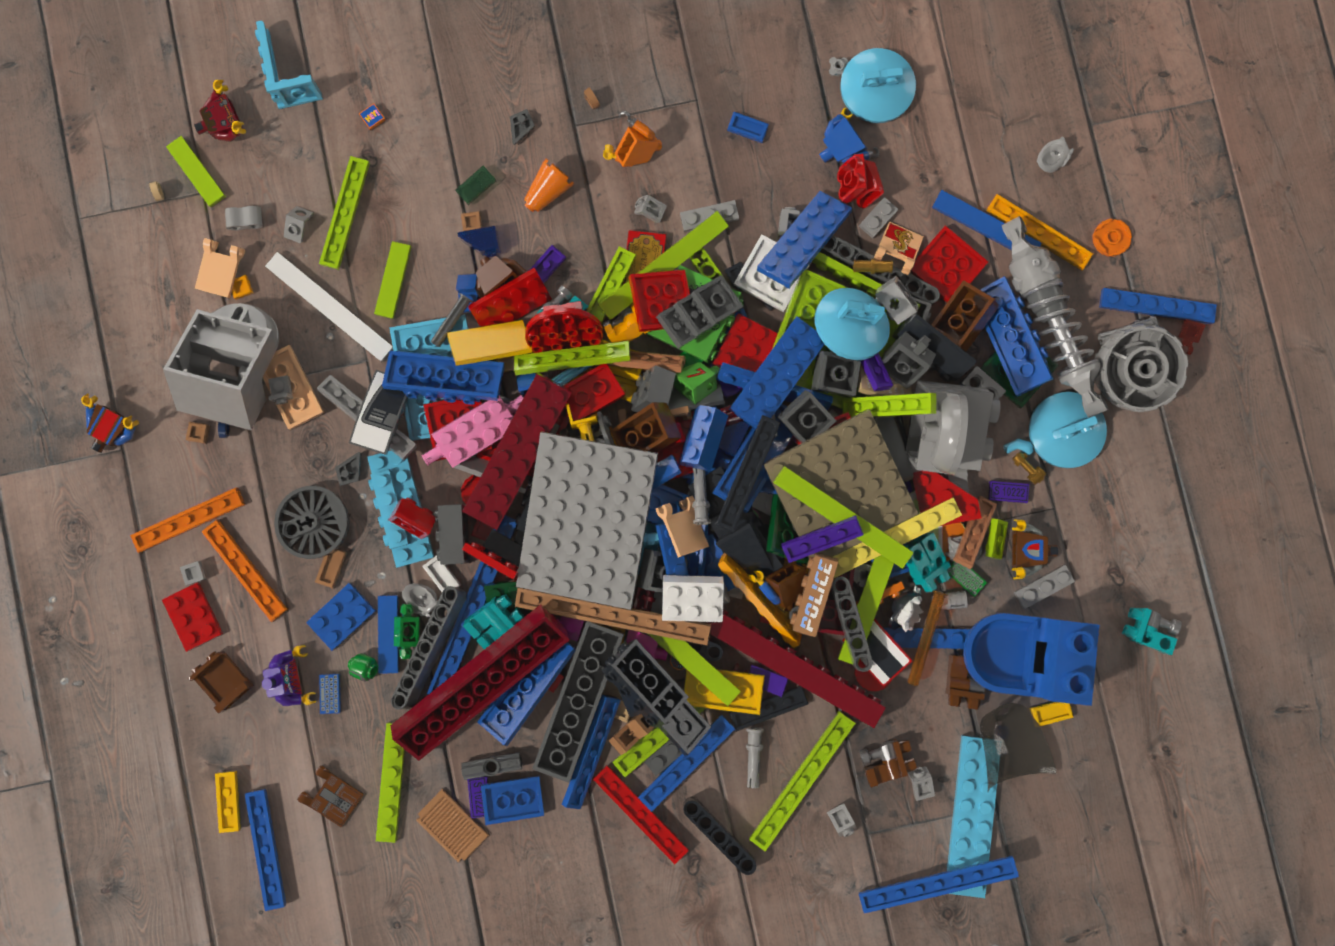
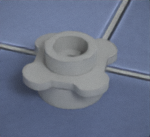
[829,57,848,76]

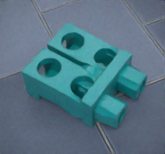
[905,532,951,592]
[463,594,524,649]

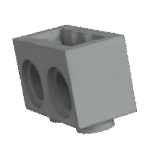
[958,366,1006,400]

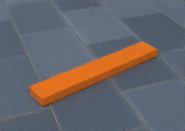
[130,487,245,553]
[201,519,288,622]

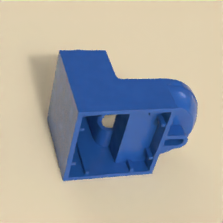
[963,612,1100,706]

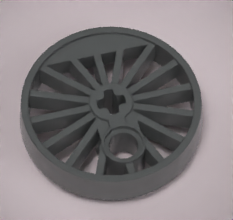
[274,486,350,559]

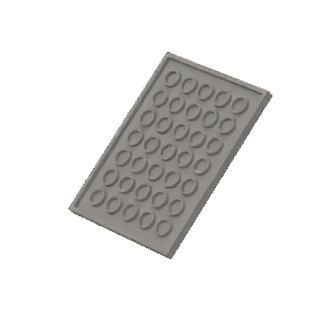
[516,432,658,610]

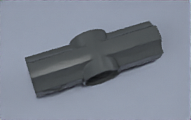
[461,752,523,780]

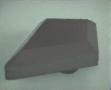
[510,109,535,145]
[335,452,361,486]

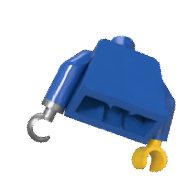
[819,108,879,164]

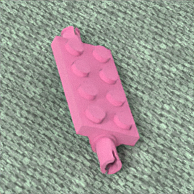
[421,395,523,468]

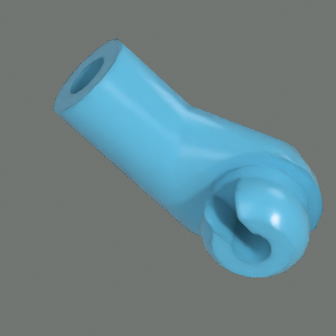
[1003,439,1033,455]

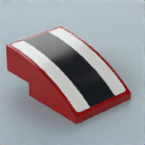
[842,618,912,687]

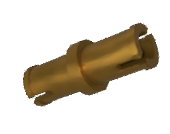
[853,259,893,274]

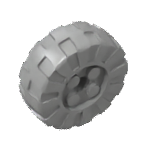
[1094,323,1188,412]

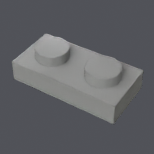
[858,197,898,239]

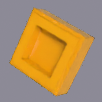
[232,275,254,300]

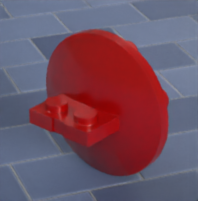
[525,301,603,353]

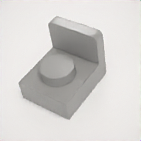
[634,195,667,223]
[778,207,800,236]
[268,375,293,405]
[908,766,935,801]
[827,803,857,837]

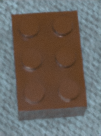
[931,280,999,352]
[611,402,682,453]

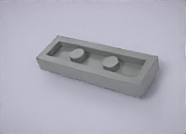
[680,200,739,232]
[1014,565,1075,609]

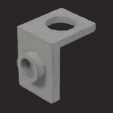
[284,206,314,243]
[913,297,931,322]

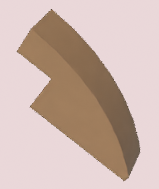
[608,714,654,755]

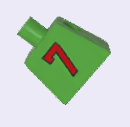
[673,362,719,404]

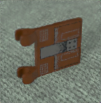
[297,765,364,827]

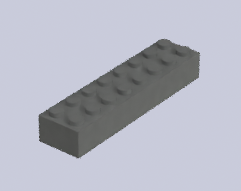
[532,621,625,783]

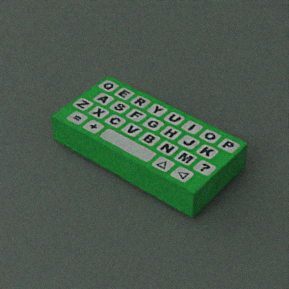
[947,561,987,597]

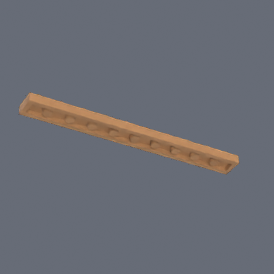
[515,587,711,645]

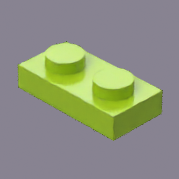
[985,518,1008,560]

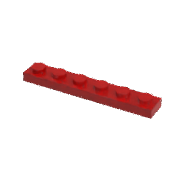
[593,765,689,864]

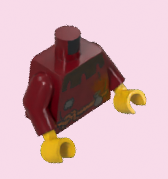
[194,80,246,142]

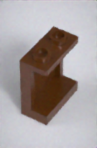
[189,651,254,714]

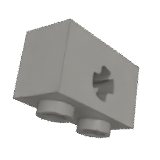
[875,276,919,324]

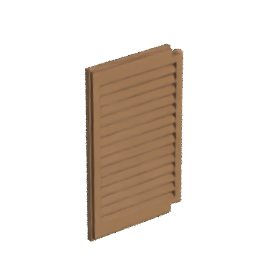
[416,788,489,862]

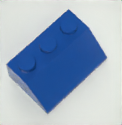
[678,405,728,471]

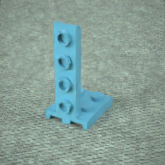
[255,21,323,109]

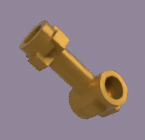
[1012,451,1046,485]

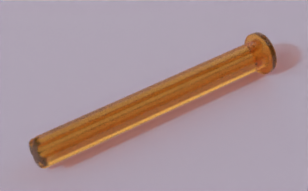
[908,590,948,686]

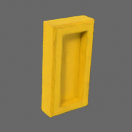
[1030,702,1074,727]

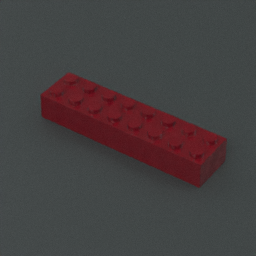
[462,372,573,530]

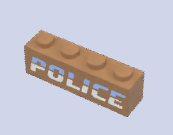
[790,553,838,637]

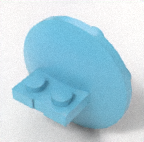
[840,48,916,123]
[815,288,890,360]
[1029,392,1107,468]

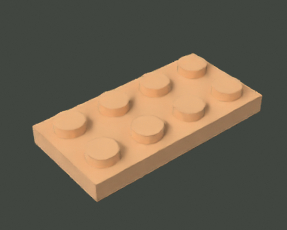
[263,345,325,430]

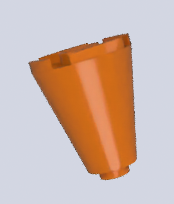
[524,158,575,212]

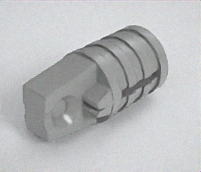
[931,591,968,610]

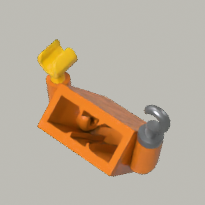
[603,111,662,167]

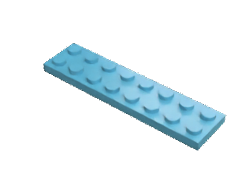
[947,735,1002,898]

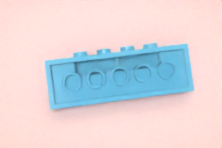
[367,450,435,568]

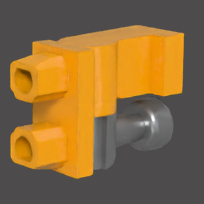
[603,303,649,343]

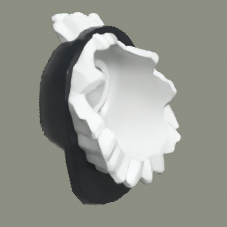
[889,585,924,632]

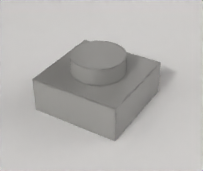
[180,561,206,586]

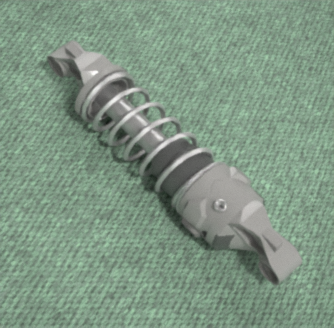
[1002,216,1108,418]

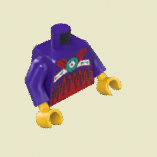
[262,645,317,706]

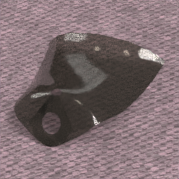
[980,703,1057,793]

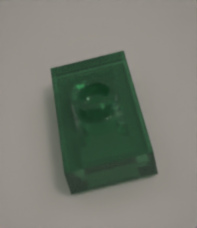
[455,165,496,206]

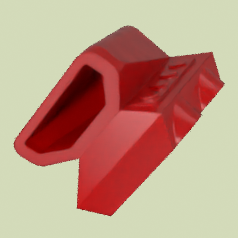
[837,153,884,208]

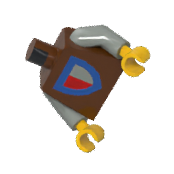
[1012,519,1058,580]

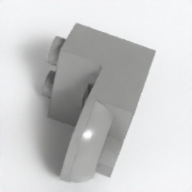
[163,303,279,430]
[905,380,1000,475]

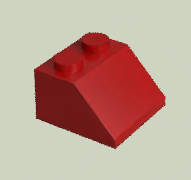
[388,498,435,540]

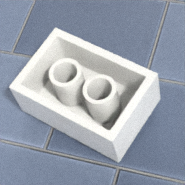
[662,575,724,622]

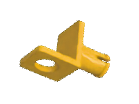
[566,404,598,442]

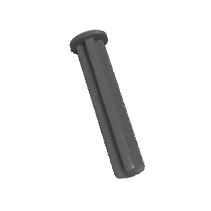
[431,293,473,347]

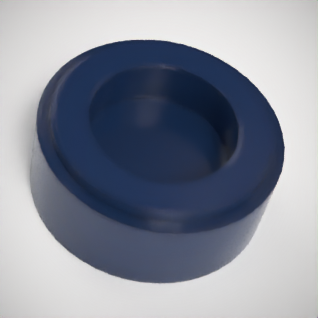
[218,422,230,438]

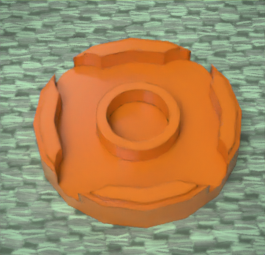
[1093,219,1132,257]

